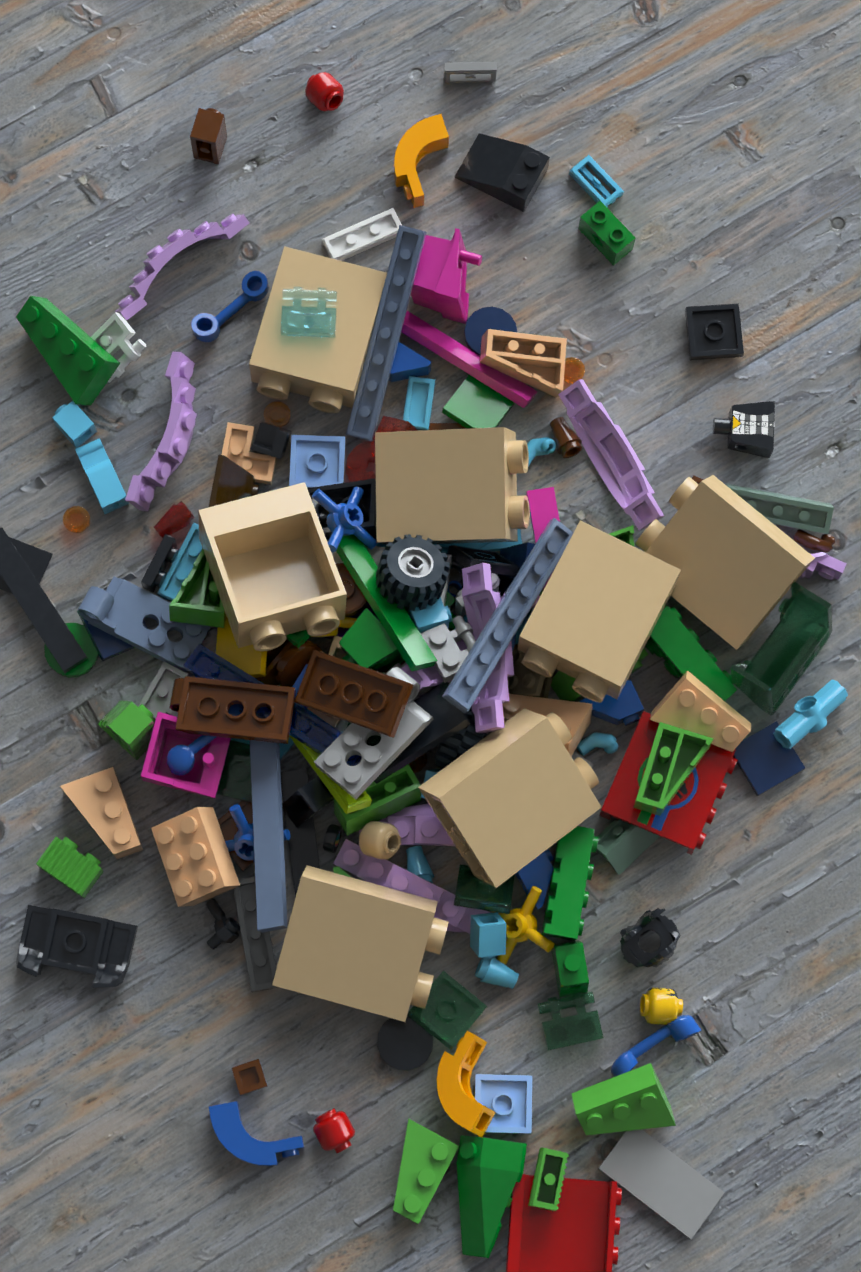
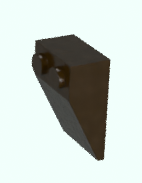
[209,455,259,507]

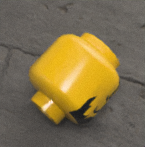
[640,987,683,1025]

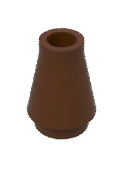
[550,417,582,458]

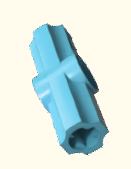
[773,680,848,749]

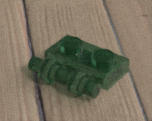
[537,992,604,1051]

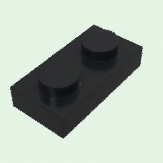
[141,534,179,593]

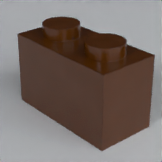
[190,108,227,165]

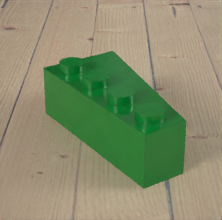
[16,296,120,406]
[645,606,737,701]
[541,826,598,941]

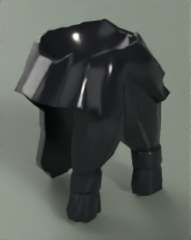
[620,908,681,967]

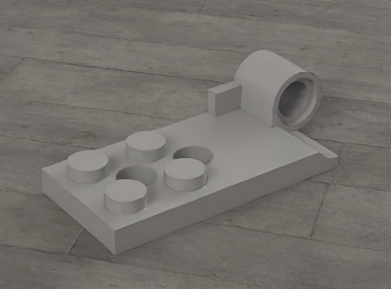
[314,667,433,800]

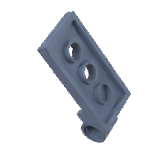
[77,576,211,673]

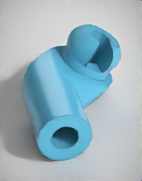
[527,437,556,467]

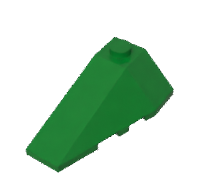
[457,1135,527,1258]

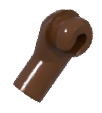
[793,529,835,553]

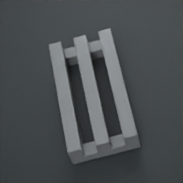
[444,62,497,83]

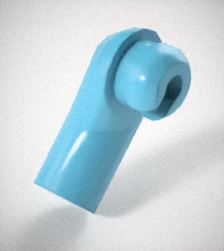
[577,732,619,756]

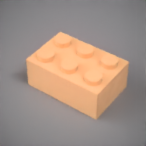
[151,807,240,907]

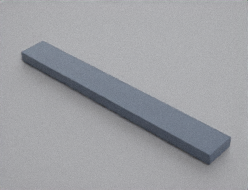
[346,225,427,442]
[442,518,573,713]
[250,713,288,933]

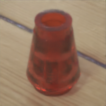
[153,501,195,538]

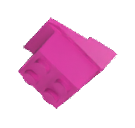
[411,228,482,324]
[141,712,231,799]

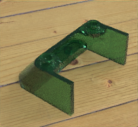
[730,582,832,715]

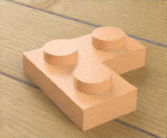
[221,422,276,485]

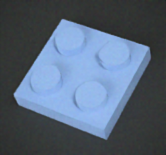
[289,435,345,488]
[475,1074,532,1134]

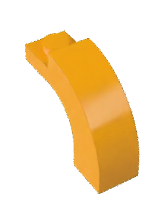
[394,114,449,208]
[437,1031,496,1137]

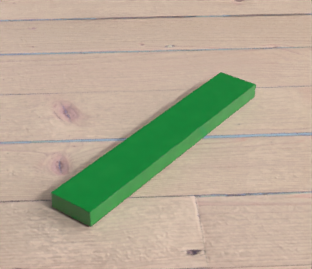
[336,534,438,672]

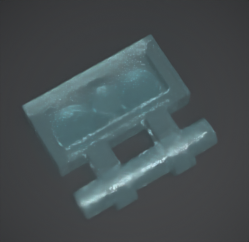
[281,286,337,337]

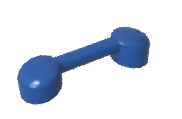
[191,271,269,342]
[167,704,244,776]
[611,1015,702,1077]

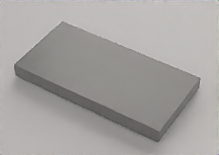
[598,1129,725,1239]

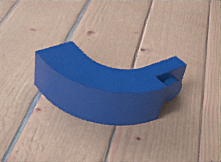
[209,1101,304,1166]

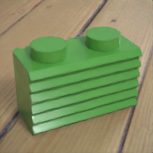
[36,837,104,898]
[528,1147,569,1211]

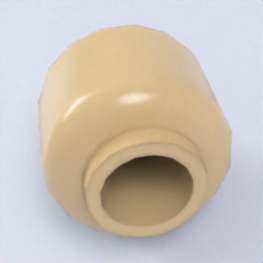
[359,821,401,859]

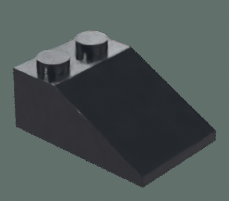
[455,133,550,212]
[307,478,377,541]

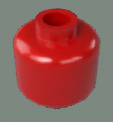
[305,72,344,112]
[313,1108,355,1153]

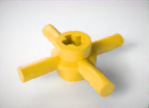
[485,886,554,964]

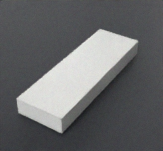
[322,208,402,261]

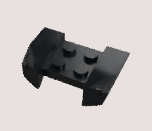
[16,905,138,988]

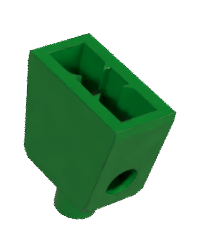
[339,608,401,671]
[551,940,589,998]

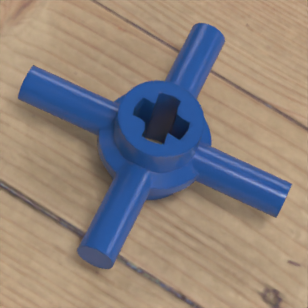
[312,487,377,553]
[225,804,291,863]

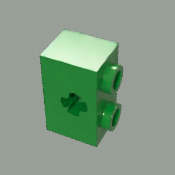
[578,201,636,266]

